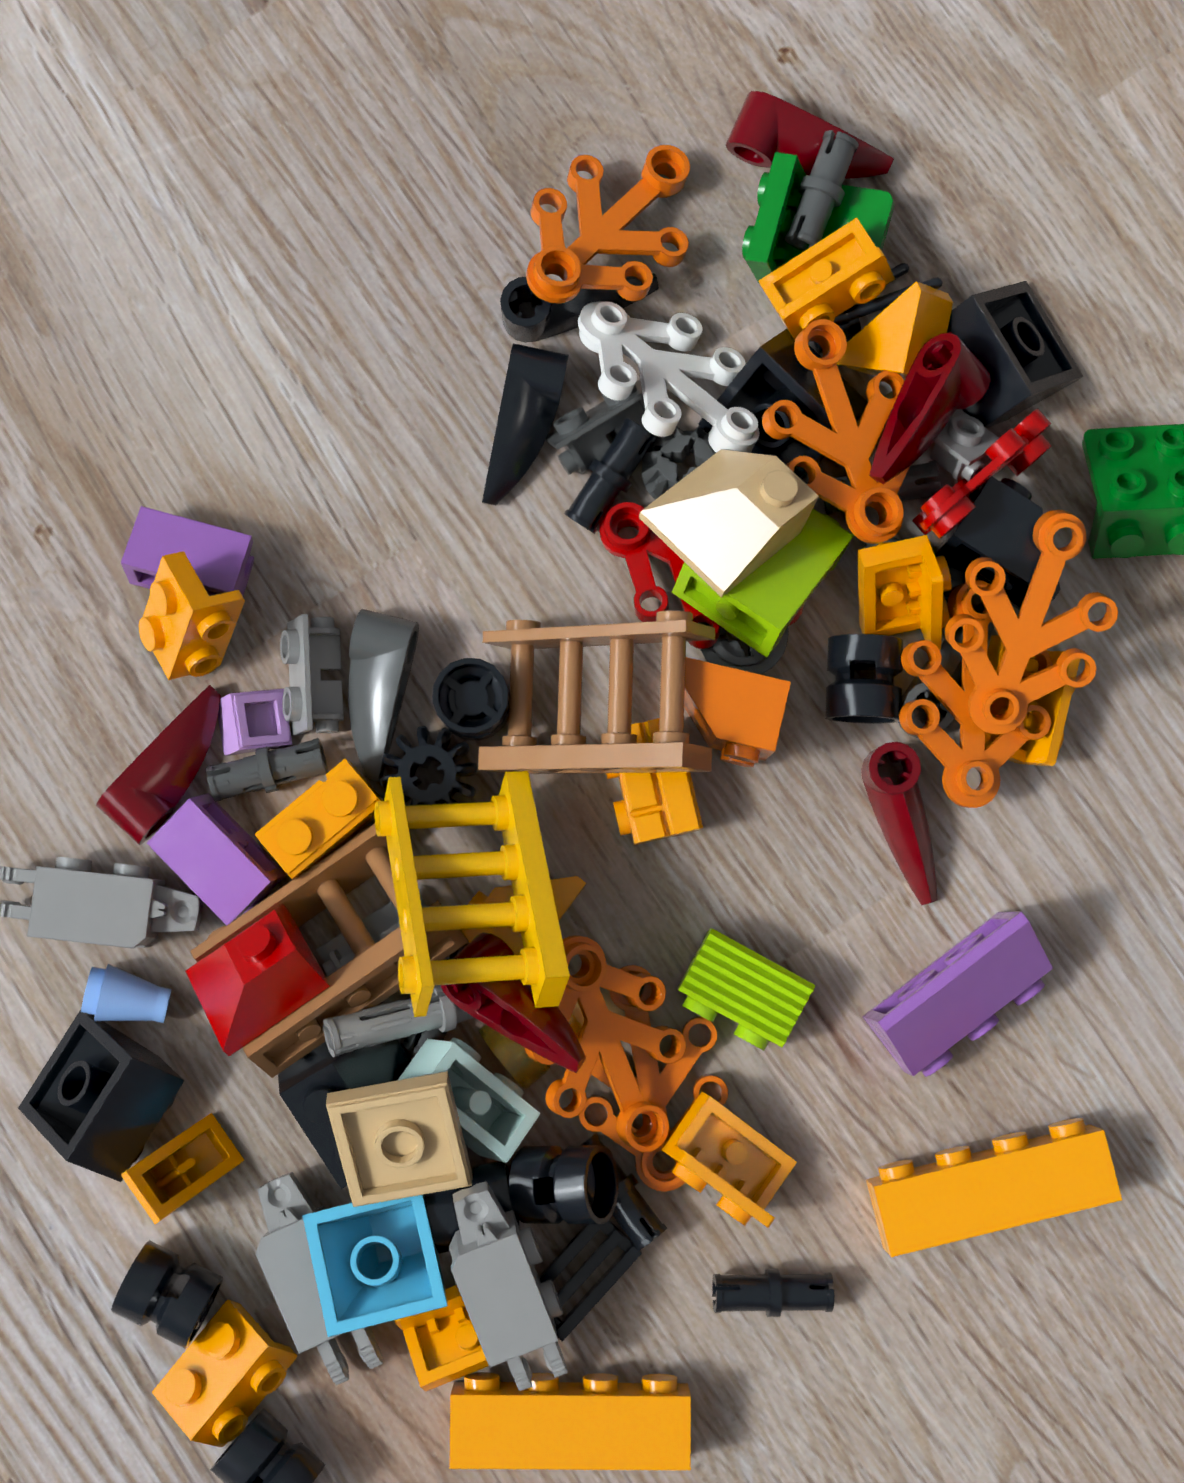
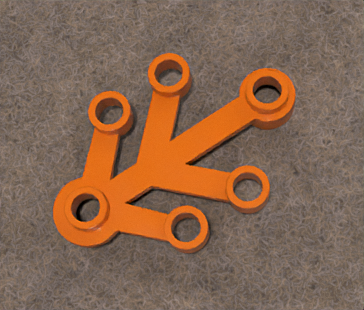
[526,145,690,304]
[762,319,910,544]
[945,509,1118,734]
[899,580,1052,808]
[524,935,686,1152]
[579,965,728,1192]

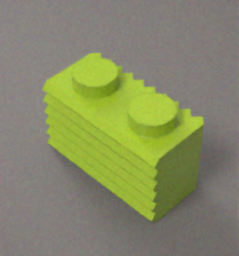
[677,928,816,1051]

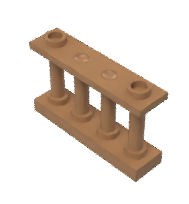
[478,611,715,774]
[190,824,469,1078]

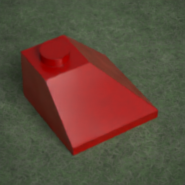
[185,903,330,1056]

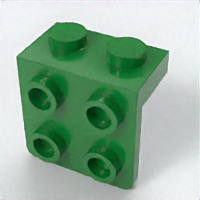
[742,152,894,286]
[1082,424,1184,559]

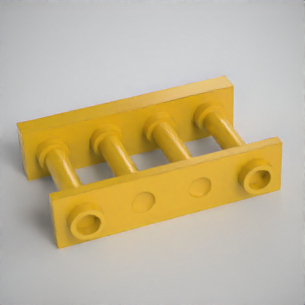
[374,771,570,1017]

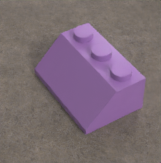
[862,911,1053,1077]

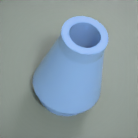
[81,964,172,1023]

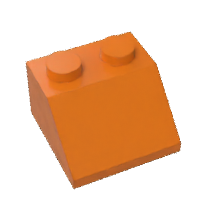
[684,657,791,767]

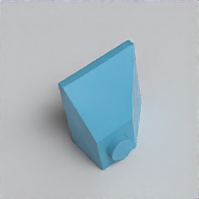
[302,1195,448,1337]

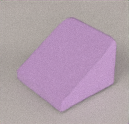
[218,689,292,756]

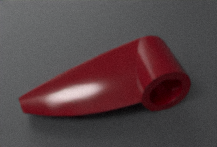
[726,91,894,179]
[869,333,990,484]
[96,685,221,845]
[861,742,938,905]
[440,933,586,1073]

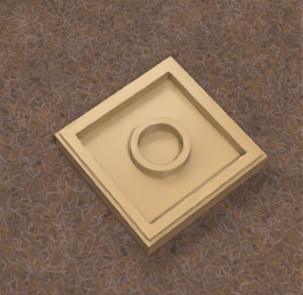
[326,1071,472,1207]

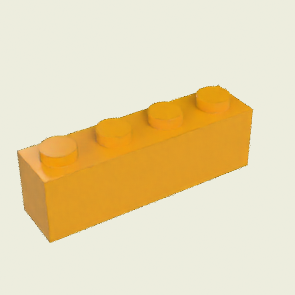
[866,1118,1122,1257]
[449,1372,691,1470]

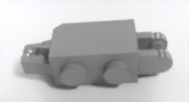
[0,857,203,948]
[255,1172,383,1385]
[449,1181,568,1391]

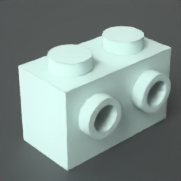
[398,1037,541,1163]

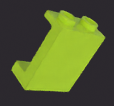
[672,509,853,658]

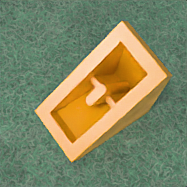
[837,281,953,379]
[121,1113,244,1224]

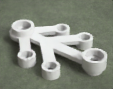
[578,301,759,453]

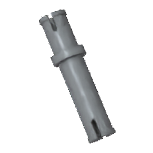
[323,985,474,1057]

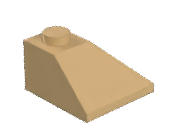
[638,449,819,598]

